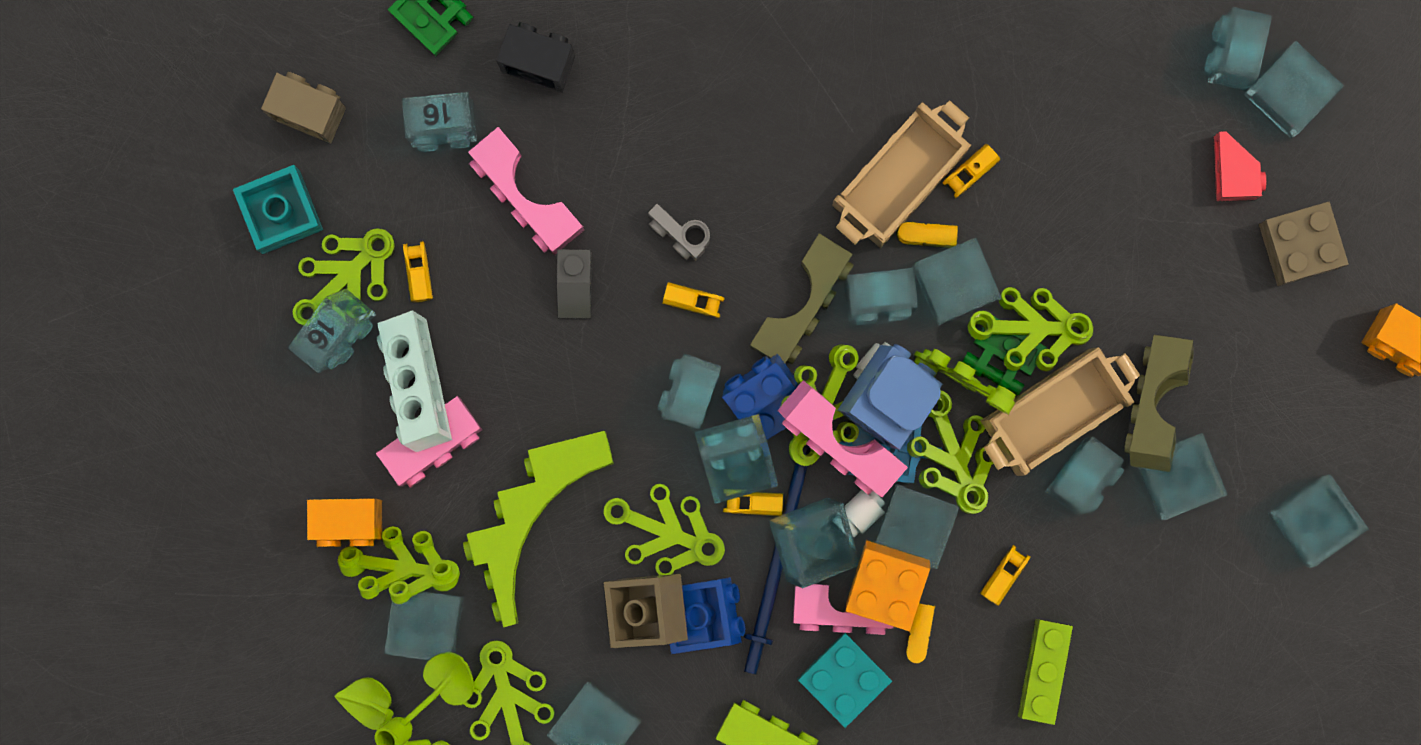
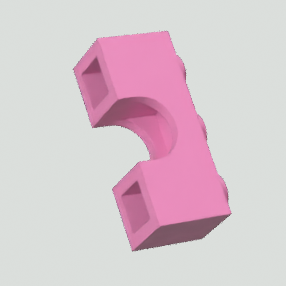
[376,396,482,488]
[793,583,893,635]

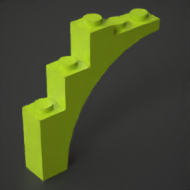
[463,431,614,627]

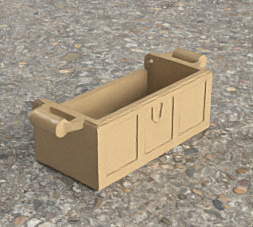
[832,100,971,249]
[981,347,1140,476]

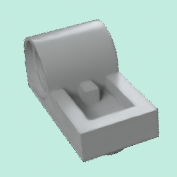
[648,204,710,261]

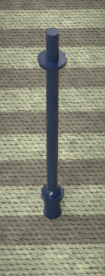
[744,444,810,675]

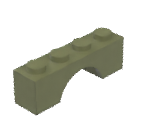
[750,234,854,365]
[1125,335,1194,472]

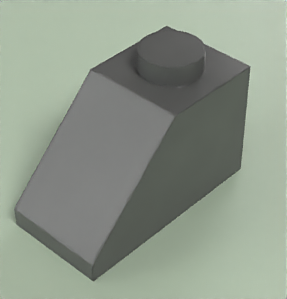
[557,249,592,319]

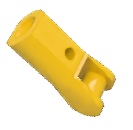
[943,144,1000,198]
[897,222,958,248]
[403,241,433,302]
[662,282,725,318]
[723,491,783,516]
[980,545,1031,606]
[907,603,935,663]

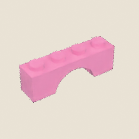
[468,127,584,255]
[777,380,908,498]

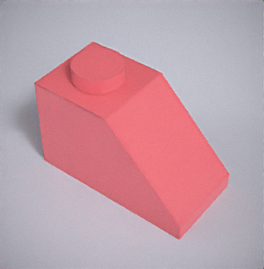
[1214,132,1266,201]

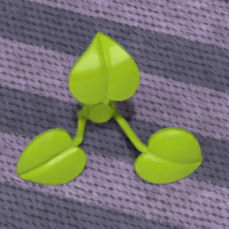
[335,652,474,745]

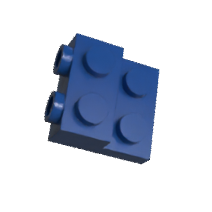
[722,354,799,444]
[670,577,745,654]

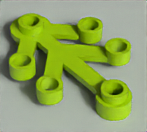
[293,228,395,326]
[968,287,1093,371]
[781,344,859,466]
[913,349,1016,415]
[907,391,994,514]
[604,484,725,575]
[338,526,460,604]
[464,641,555,745]

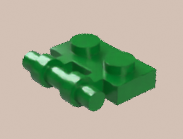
[388,0,474,57]
[962,316,1047,396]

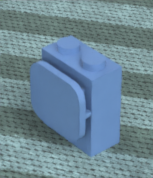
[838,344,943,450]

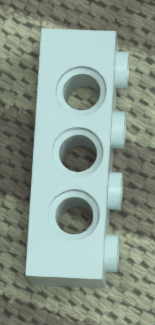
[377,310,452,452]

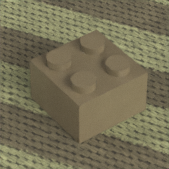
[261,72,346,144]
[1259,201,1349,286]
[604,574,688,648]

